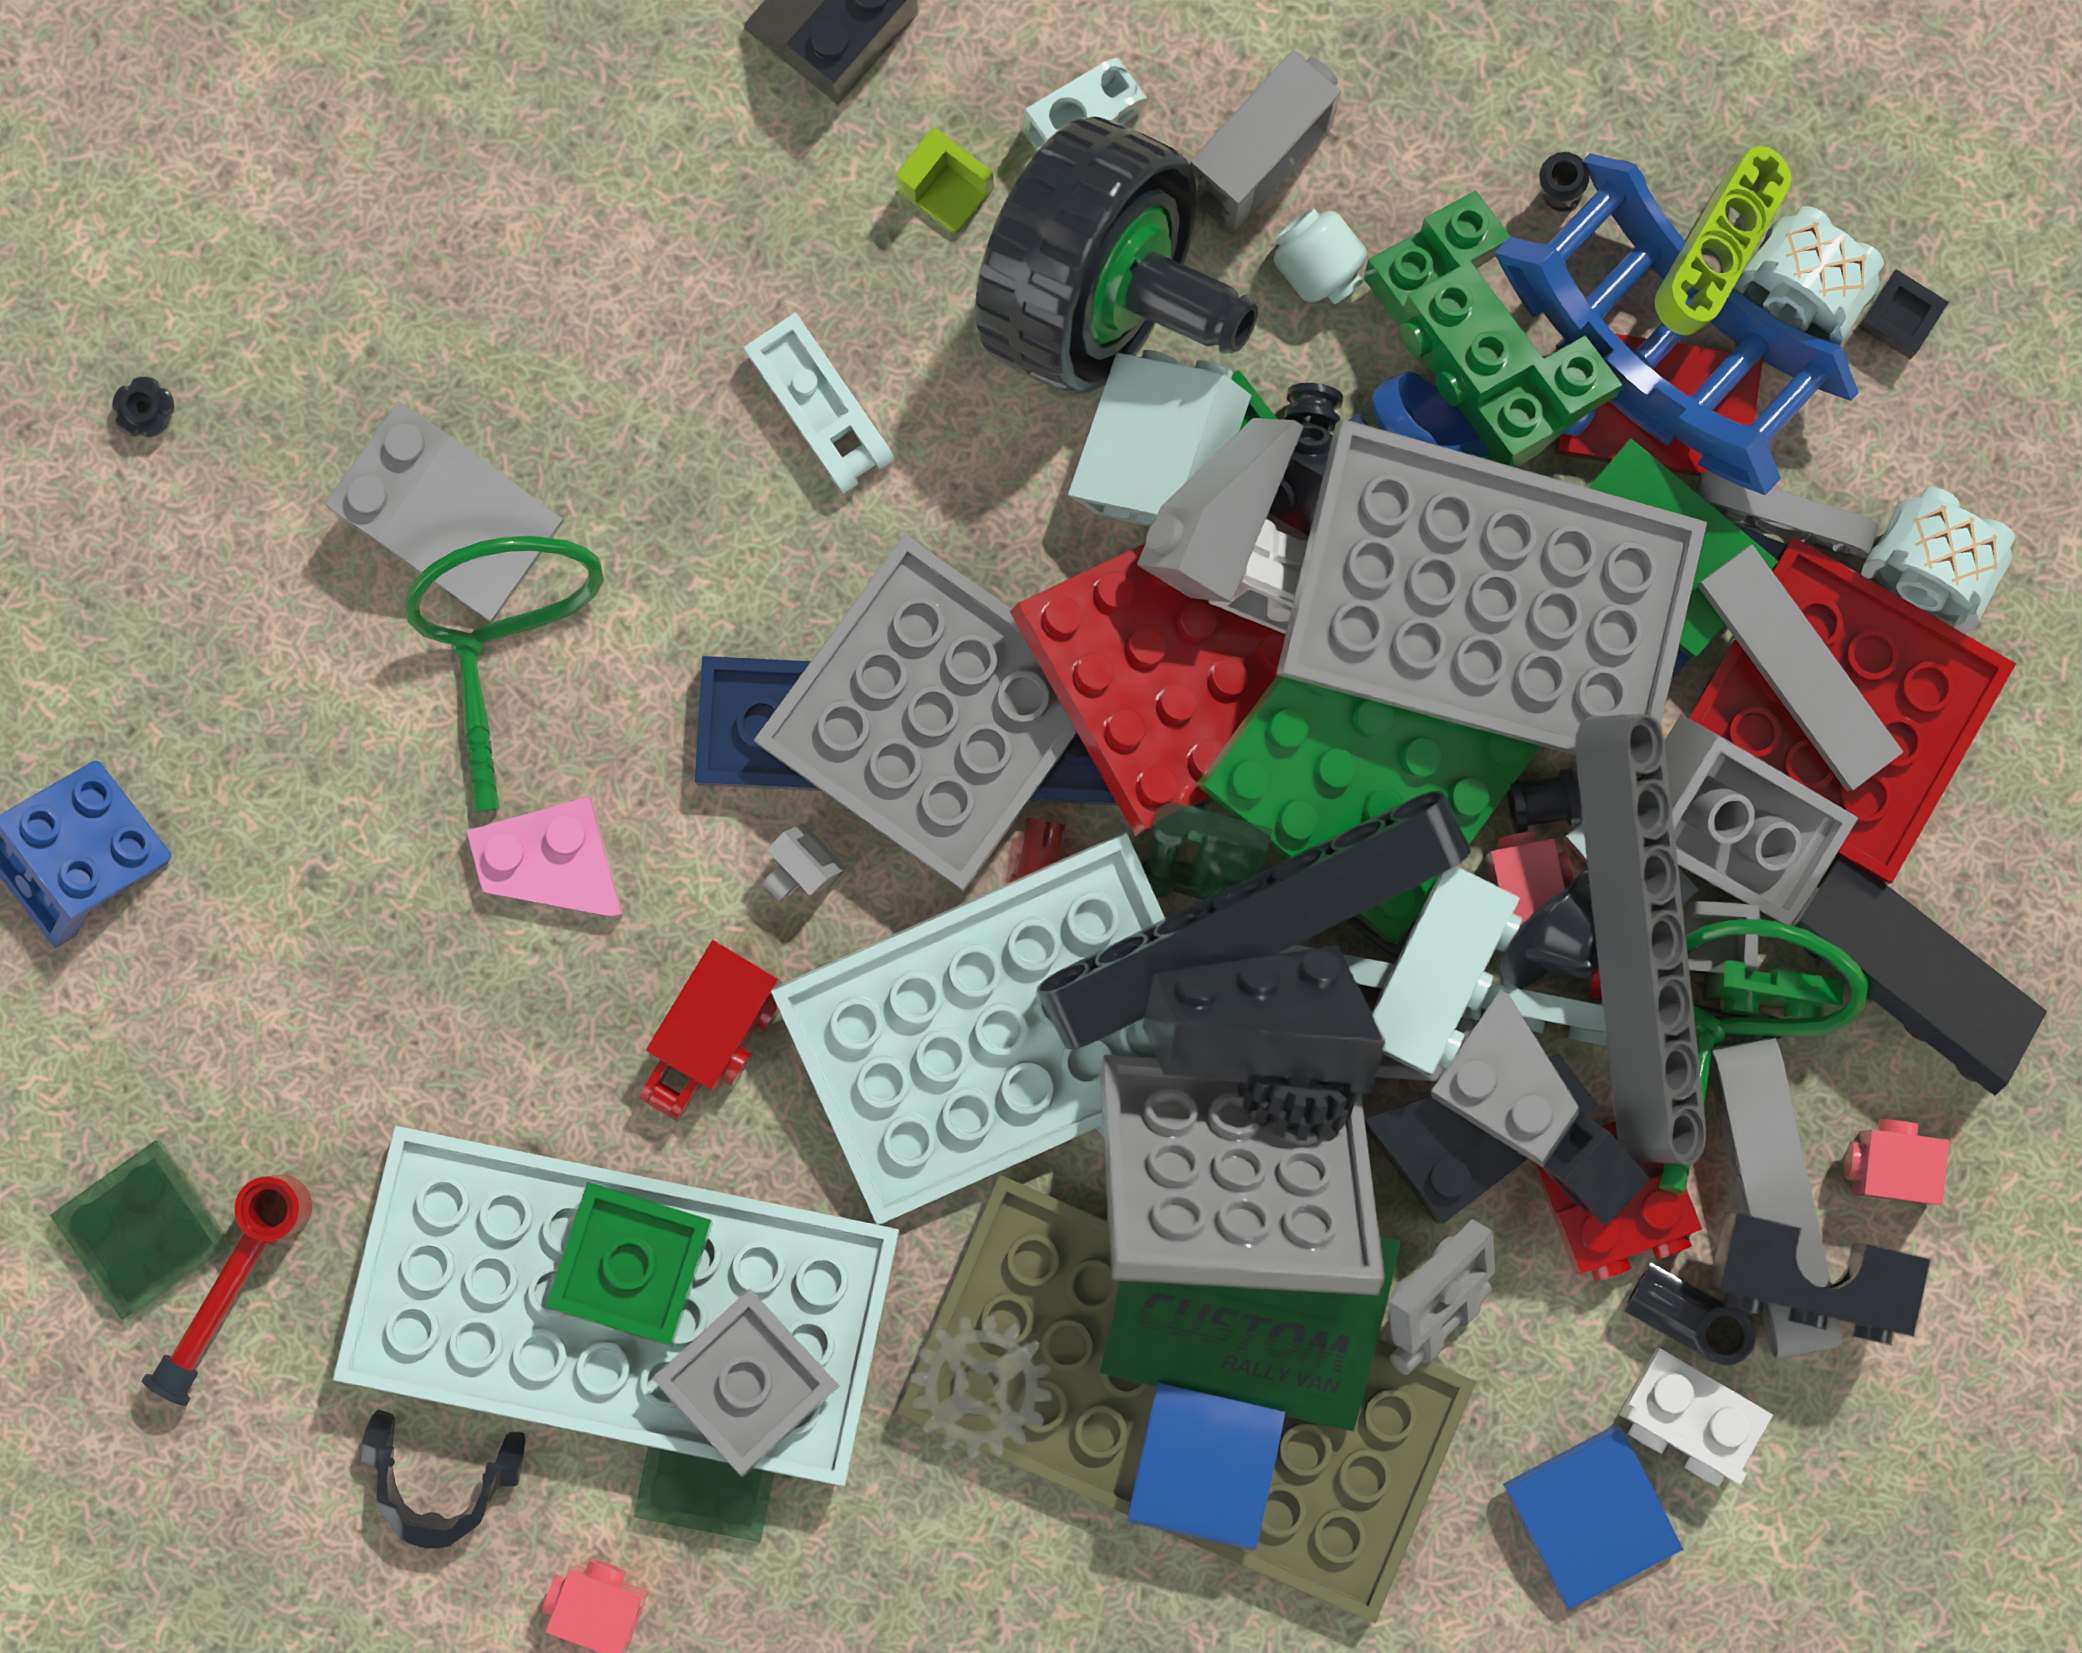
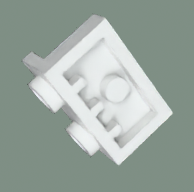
[1619,1348,1773,1488]

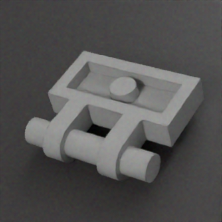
[1388,1219,1495,1375]

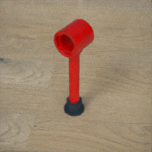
[141,1175,312,1406]

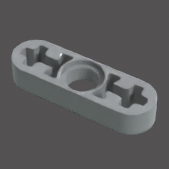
[1696,471,1878,559]

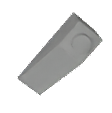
[1137,418,1304,603]

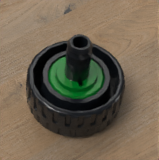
[975,116,1258,394]

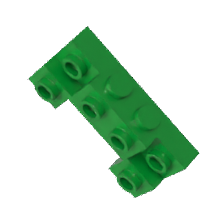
[1363,190,1622,468]

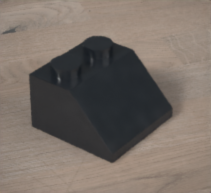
[743,0,919,105]

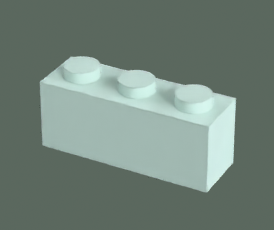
[1371,866,1522,1076]

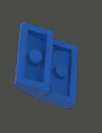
[1127,1383,1285,1551]
[1503,1424,1683,1610]

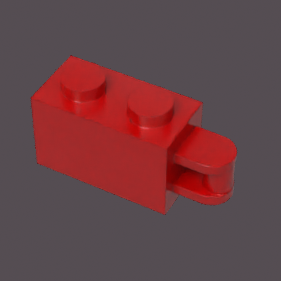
[638,939,783,1122]

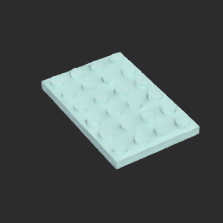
[771,831,1165,1225]

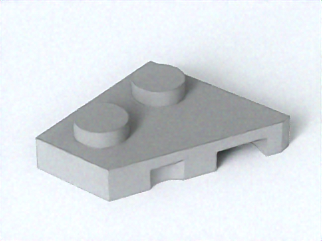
[1431,990,1579,1167]

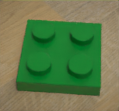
[546,1182,713,1348]

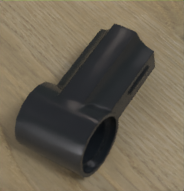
[1623,1262,1756,1365]

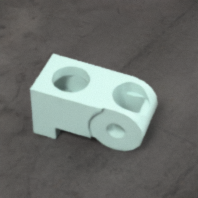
[1021,58,1148,151]

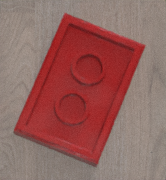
[1555,333,1764,477]

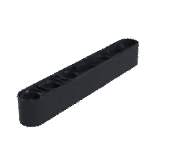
[1036,791,1471,1049]

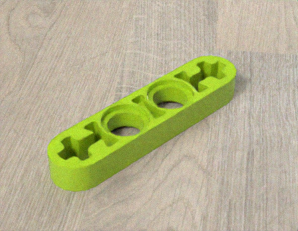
[1654,146,1792,336]

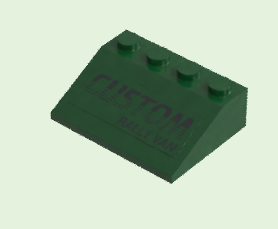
[1099,1235,1401,1432]

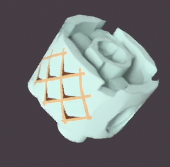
[1733,206,1884,347]
[1861,487,2016,633]

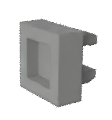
[762,823,846,902]

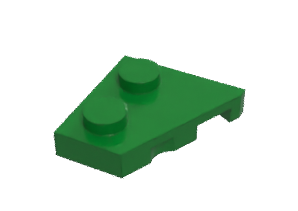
[1703,960,1844,1019]

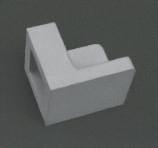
[1683,901,1760,974]

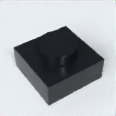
[1857,269,1949,360]

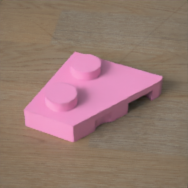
[466,797,624,918]

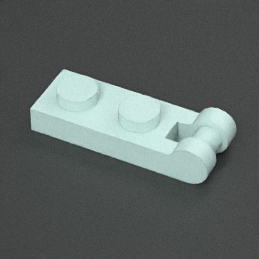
[743,312,895,494]

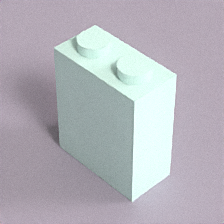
[1068,350,1251,527]

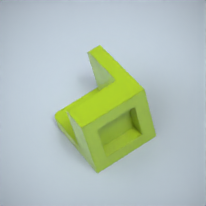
[894,126,994,234]

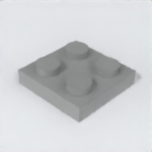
[652,1288,840,1477]

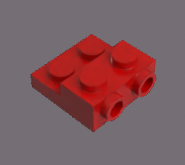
[1532,1121,1703,1282]

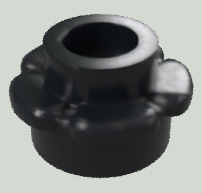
[112,376,175,438]

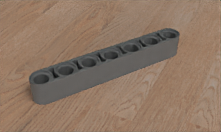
[1575,714,1706,1164]

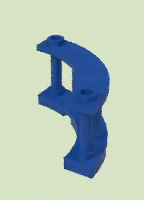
[1494,153,1859,496]

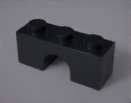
[1708,1212,1931,1346]

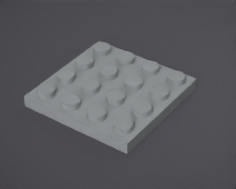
[754,534,1078,892]
[1100,1055,1384,1294]

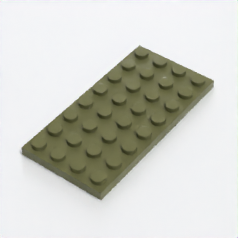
[897,1175,1477,1624]

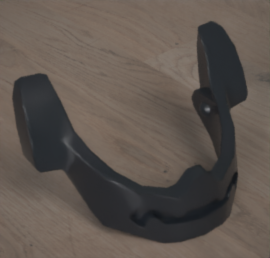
[360,1410,525,1549]

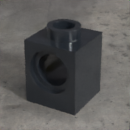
[1542,1110,1650,1226]

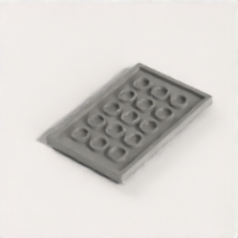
[1276,419,1707,755]

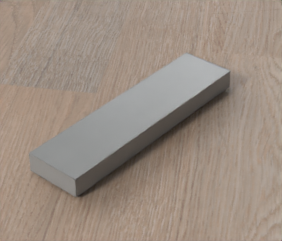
[1696,544,1903,791]

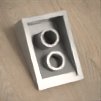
[324,400,564,623]
[1665,714,1858,926]

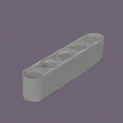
[1709,1036,1842,1360]

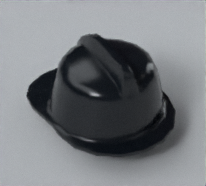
[1499,870,1599,990]

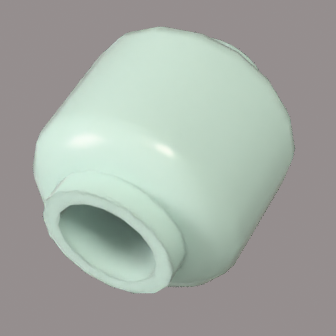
[1274,208,1367,304]

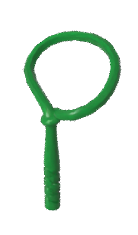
[404,536,604,813]
[1659,919,1868,1195]

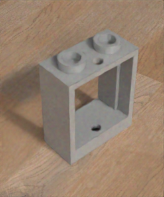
[1190,50,1341,235]

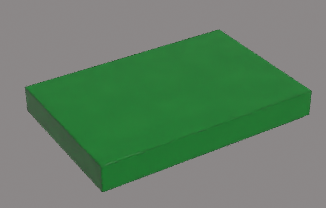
[1588,438,1778,660]

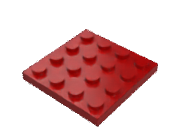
[1687,536,2017,885]
[1010,543,1286,836]

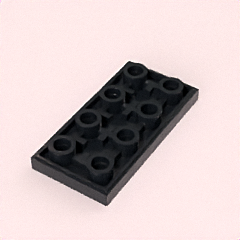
[1792,856,2047,1096]

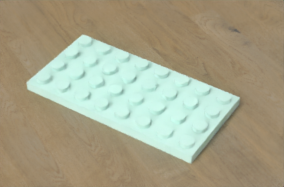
[333,1126,899,1487]

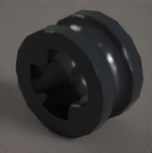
[1283,383,1343,433]

